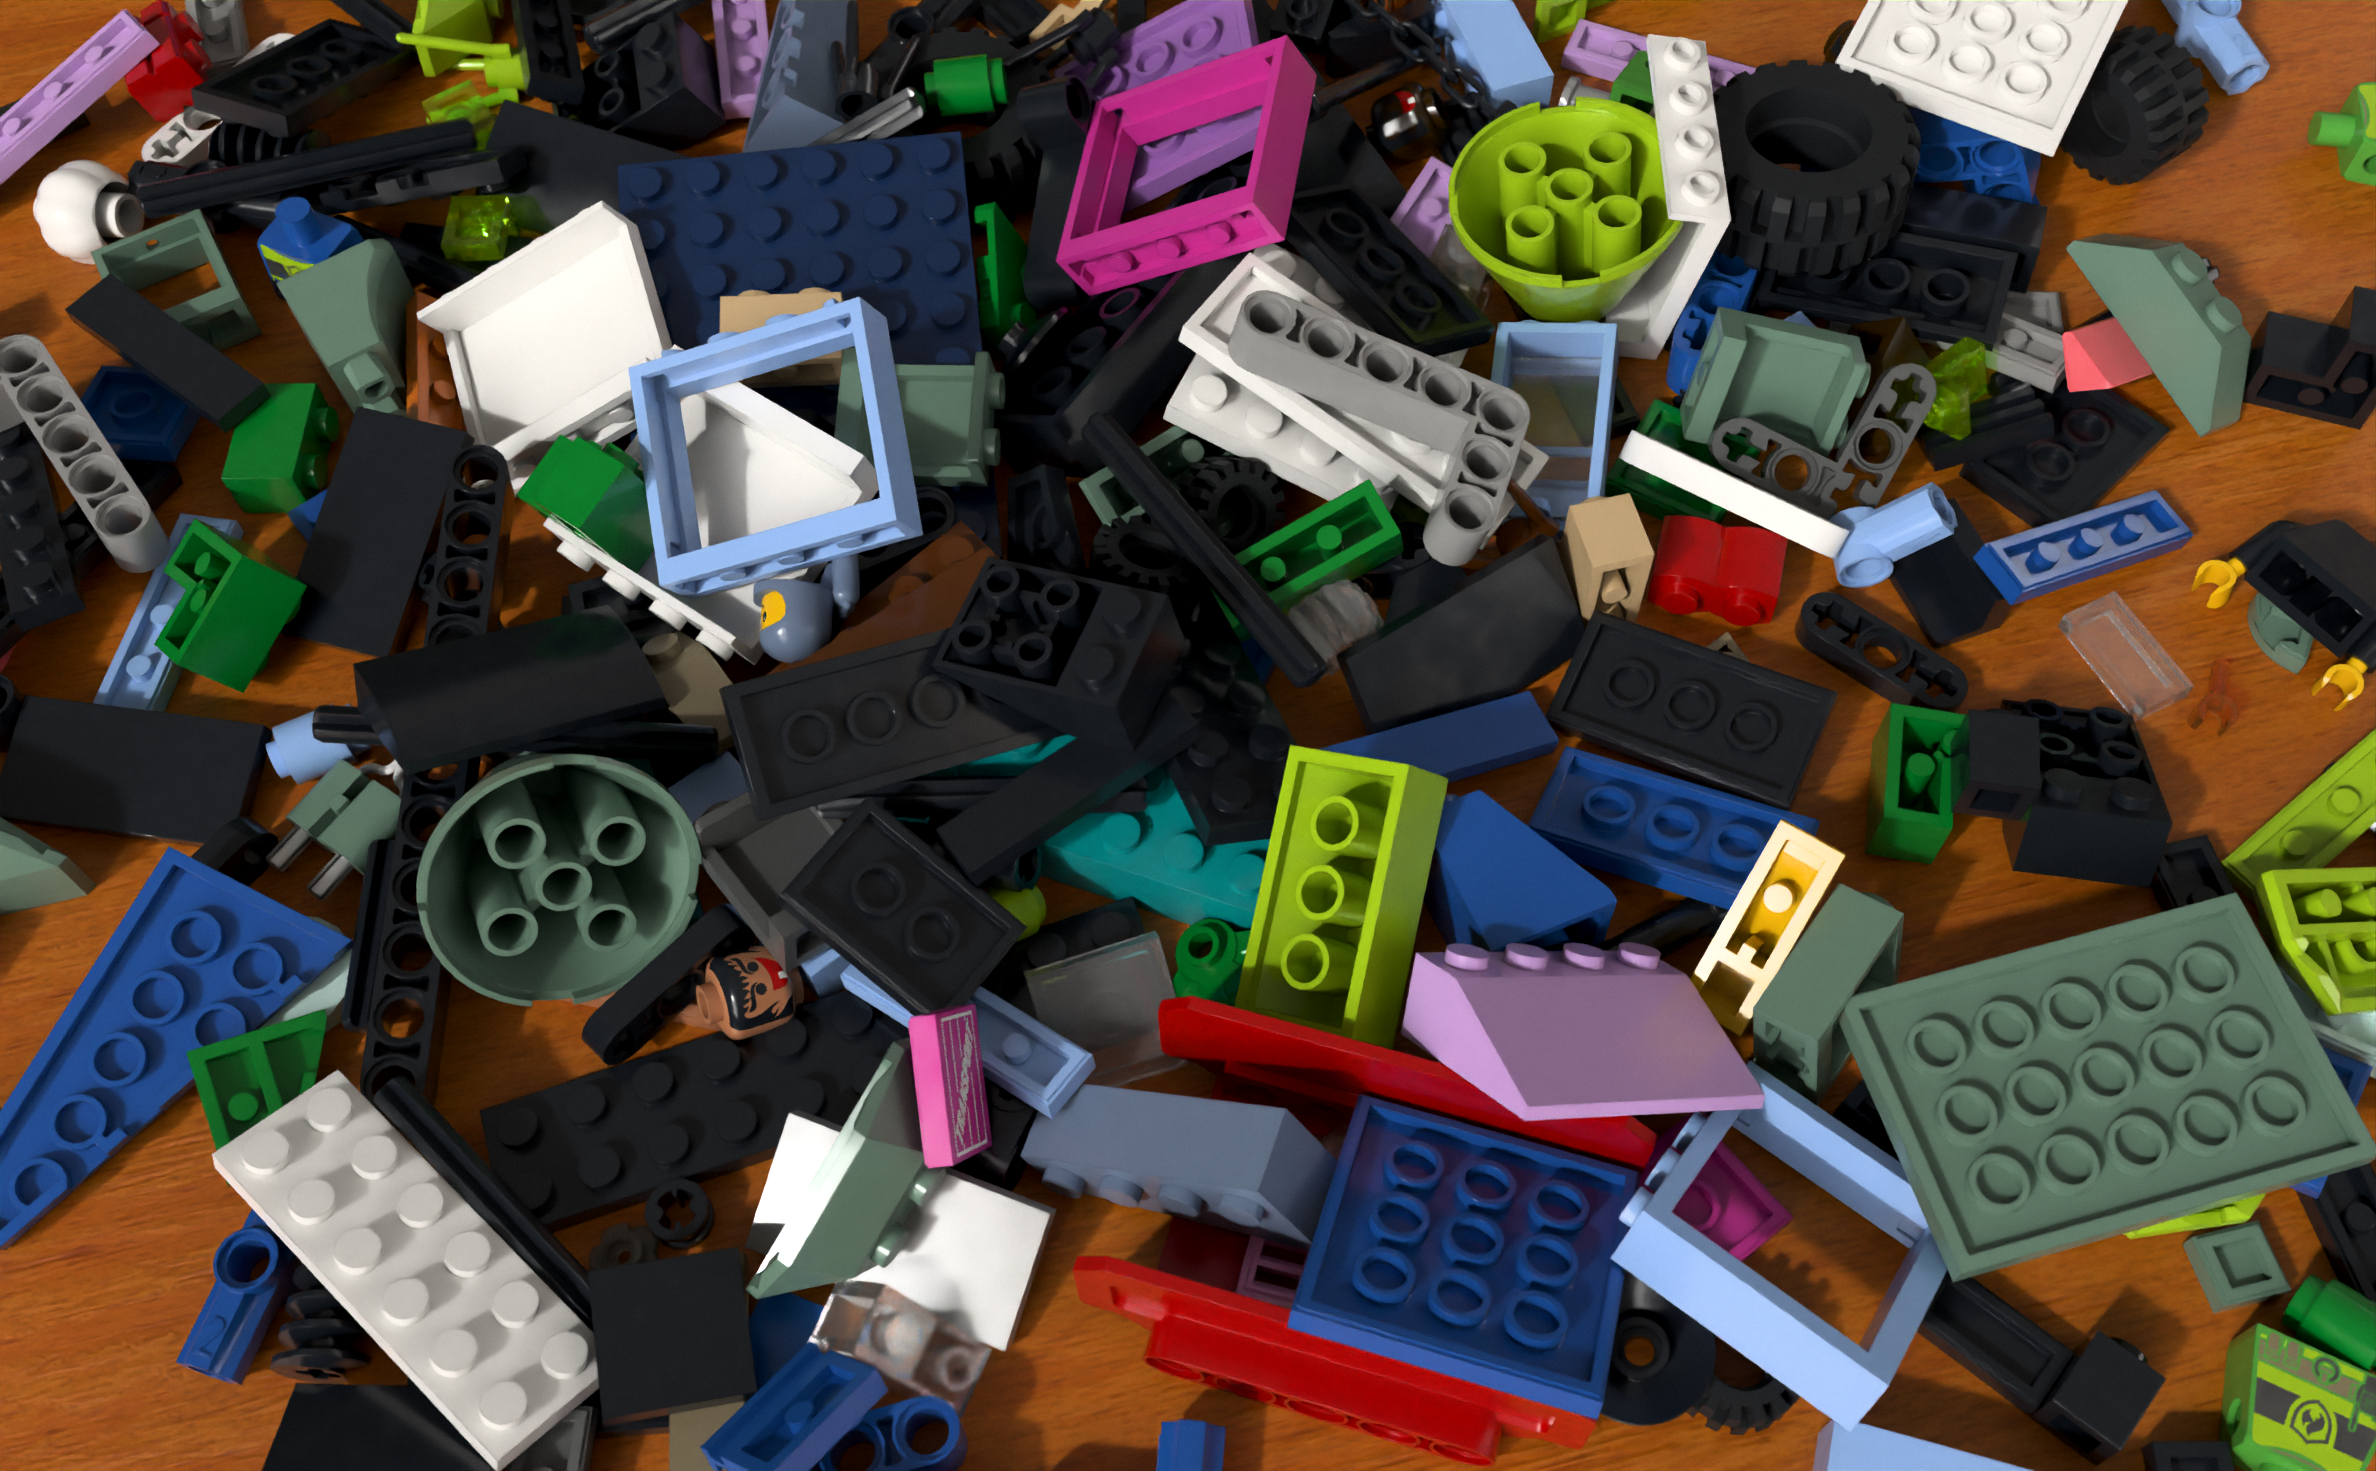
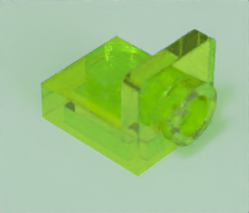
[441,195,521,261]

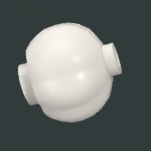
[33,160,144,264]

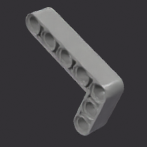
[1228,290,1530,566]
[0,334,171,573]

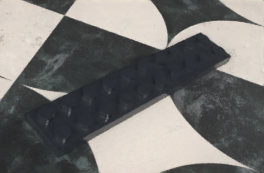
[480,897,1171,1233]

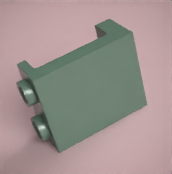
[1680,306,1871,458]
[834,348,1006,487]

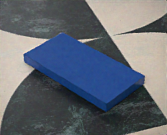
[1527,746,1820,910]

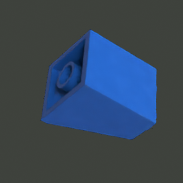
[1423,789,1617,952]

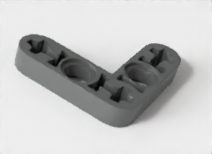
[1708,363,1937,520]

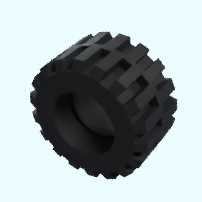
[2059,25,2209,185]

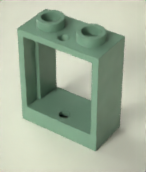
[91,209,262,351]
[1753,883,1904,1106]

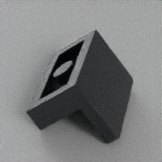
[1888,498,2011,649]

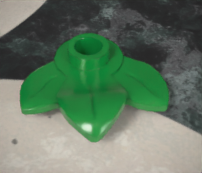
[1167,918,1251,1007]

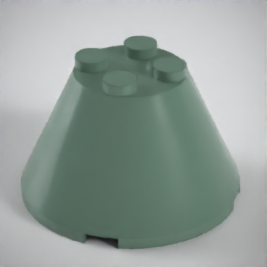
[416,751,702,1007]

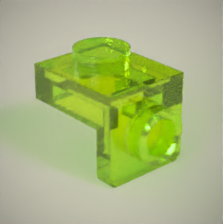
[421,79,497,154]
[1914,336,1987,441]

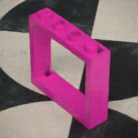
[1056,35,1317,296]

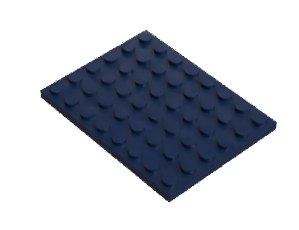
[617,131,1003,578]

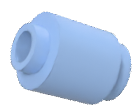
[266,703,371,785]

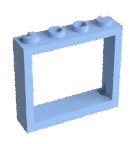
[628,297,923,599]
[1610,1061,1947,1432]

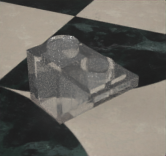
[807,1280,992,1418]

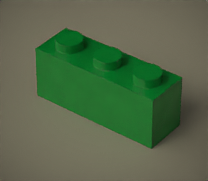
[1210,479,1404,643]

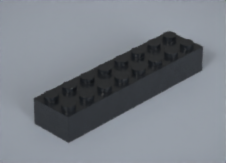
[993,119,1349,478]

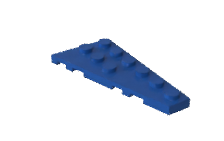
[0,847,353,1250]

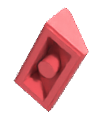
[2062,317,2154,392]

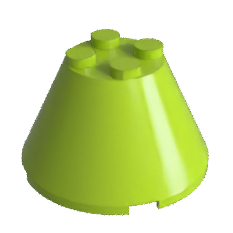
[1448,97,1685,323]

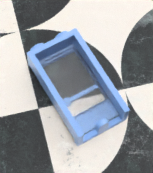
[1490,320,1619,537]

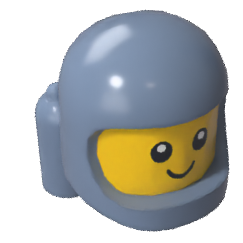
[753,553,860,663]

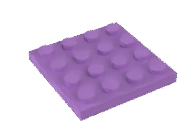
[1054,0,1263,215]

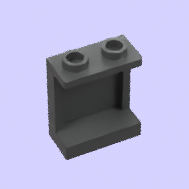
[693,791,843,973]

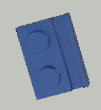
[700,1341,888,1471]

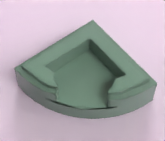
[2247,592,2314,674]

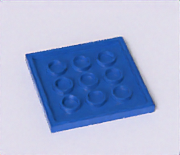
[1287,1094,1642,1420]

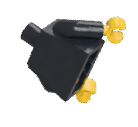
[2191,519,2376,711]

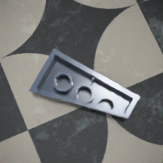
[742,0,857,153]
[1020,1083,1338,1250]

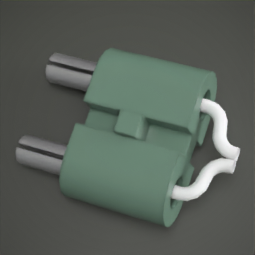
[266,759,405,901]

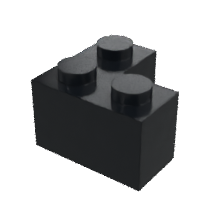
[2243,286,2376,430]

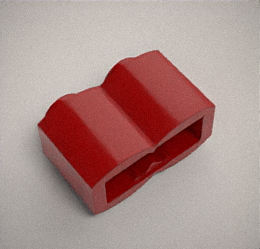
[1647,515,1788,626]

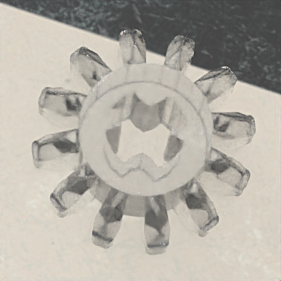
[1287,579,1384,681]

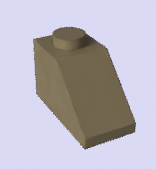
[642,630,735,756]

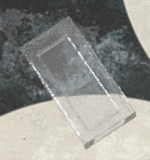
[2058,591,2194,722]

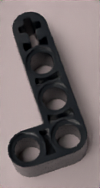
[1016,75,1100,313]

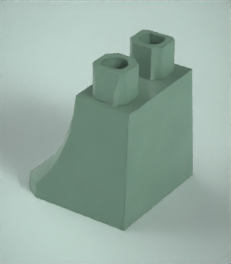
[276,239,415,418]

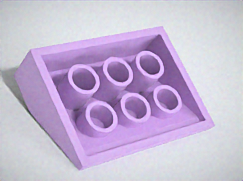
[1401,942,1765,1121]

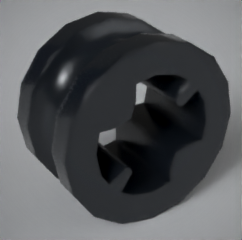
[644,1179,715,1250]

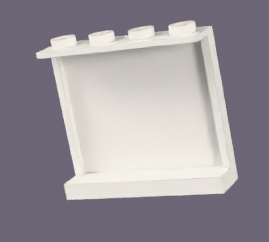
[1597,34,1731,360]
[417,200,673,498]
[543,344,879,665]

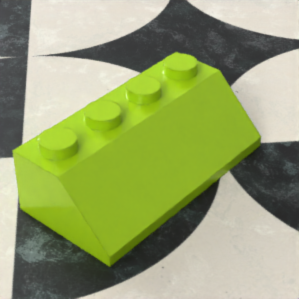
[1234,745,1449,1050]

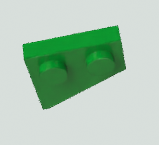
[974,202,1039,361]
[186,1009,327,1187]

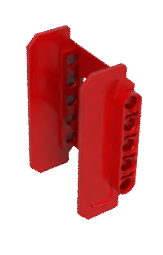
[1072,996,1657,1467]

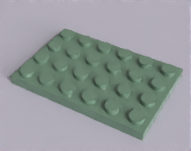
[1837,892,2376,1282]

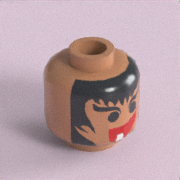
[696,942,804,1040]

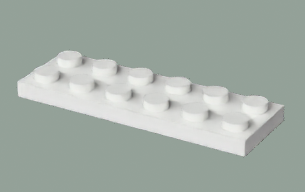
[1178,252,1550,550]
[212,1070,599,1471]

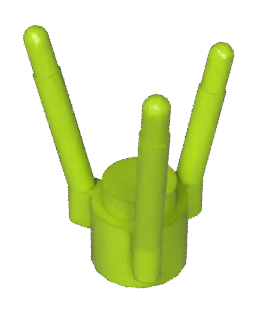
[396,32,525,124]

